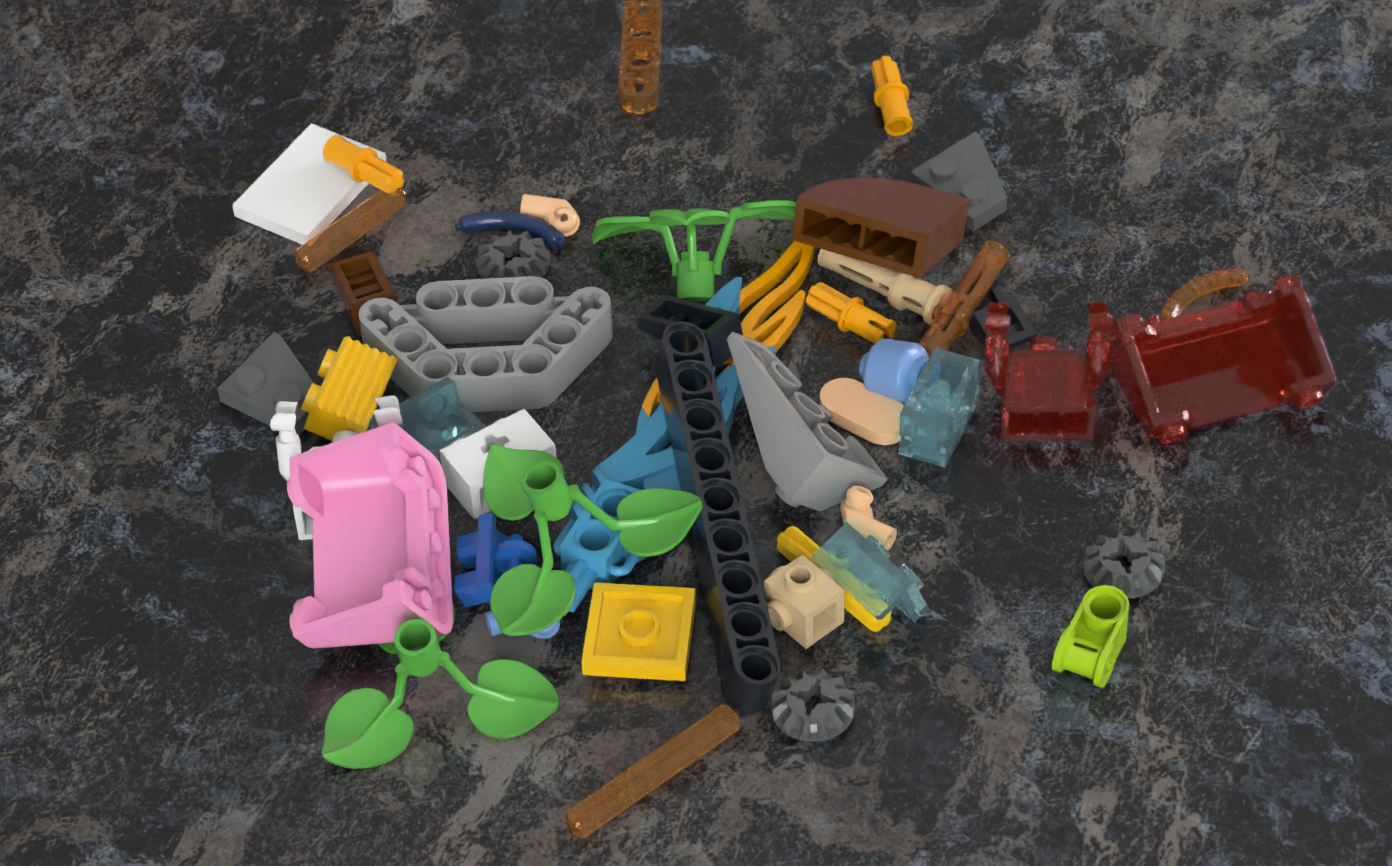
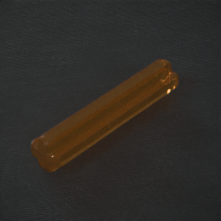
[294,188,407,273]

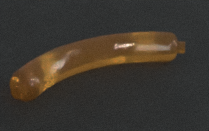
[1158,268,1250,332]

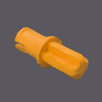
[871,56,913,137]
[323,135,404,194]
[805,282,896,344]

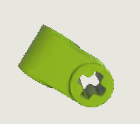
[1052,585,1129,688]

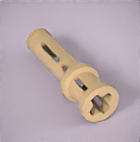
[818,249,953,326]

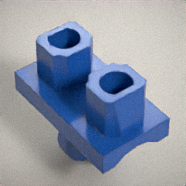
[454,512,537,608]

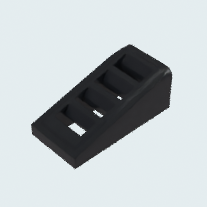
[636,295,743,367]

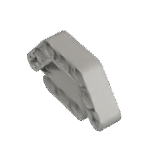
[359,276,613,414]

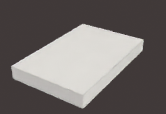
[232,123,386,247]

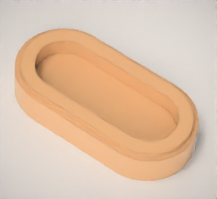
[820,378,909,445]

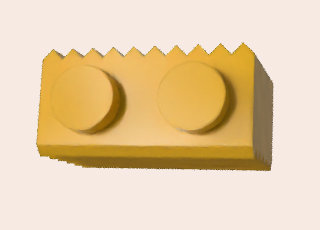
[301,336,397,441]

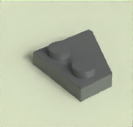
[911,131,1007,232]
[217,332,315,436]

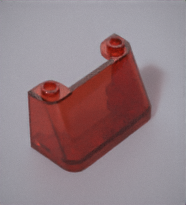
[1101,273,1337,444]

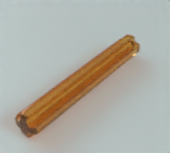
[565,704,740,839]

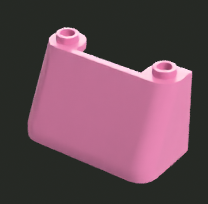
[287,422,453,649]

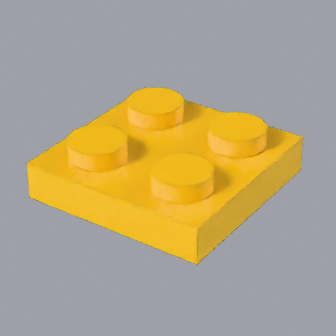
[582,583,696,681]

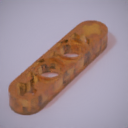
[618,0,664,114]

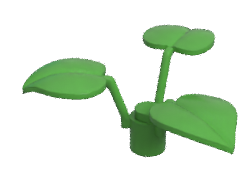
[593,200,797,302]
[483,444,702,636]
[321,602,560,769]

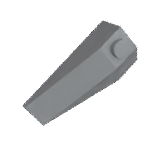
[727,332,888,511]

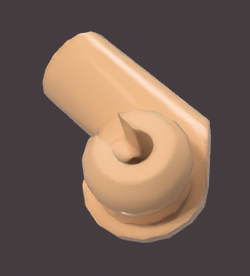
[520,194,580,237]
[840,486,897,552]

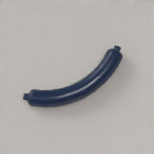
[455,211,565,248]

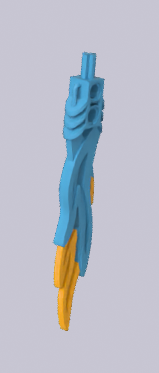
[553,241,816,616]

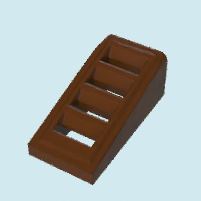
[329,251,397,337]

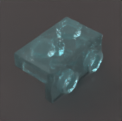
[369,377,487,466]
[812,522,929,622]

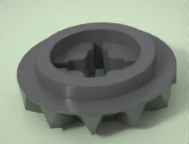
[475,230,550,279]
[1083,529,1165,599]
[771,669,855,742]

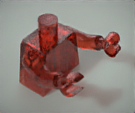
[984,302,1114,440]

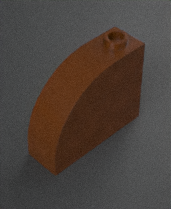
[792,178,970,278]

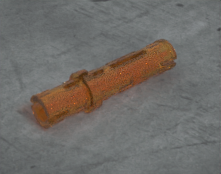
[917,240,1011,366]

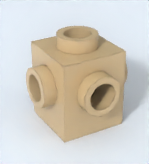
[764,555,844,649]

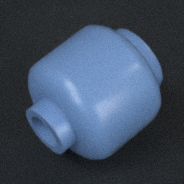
[859,338,935,405]

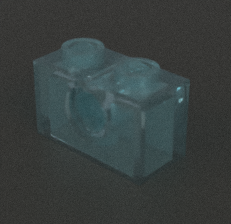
[899,348,981,468]

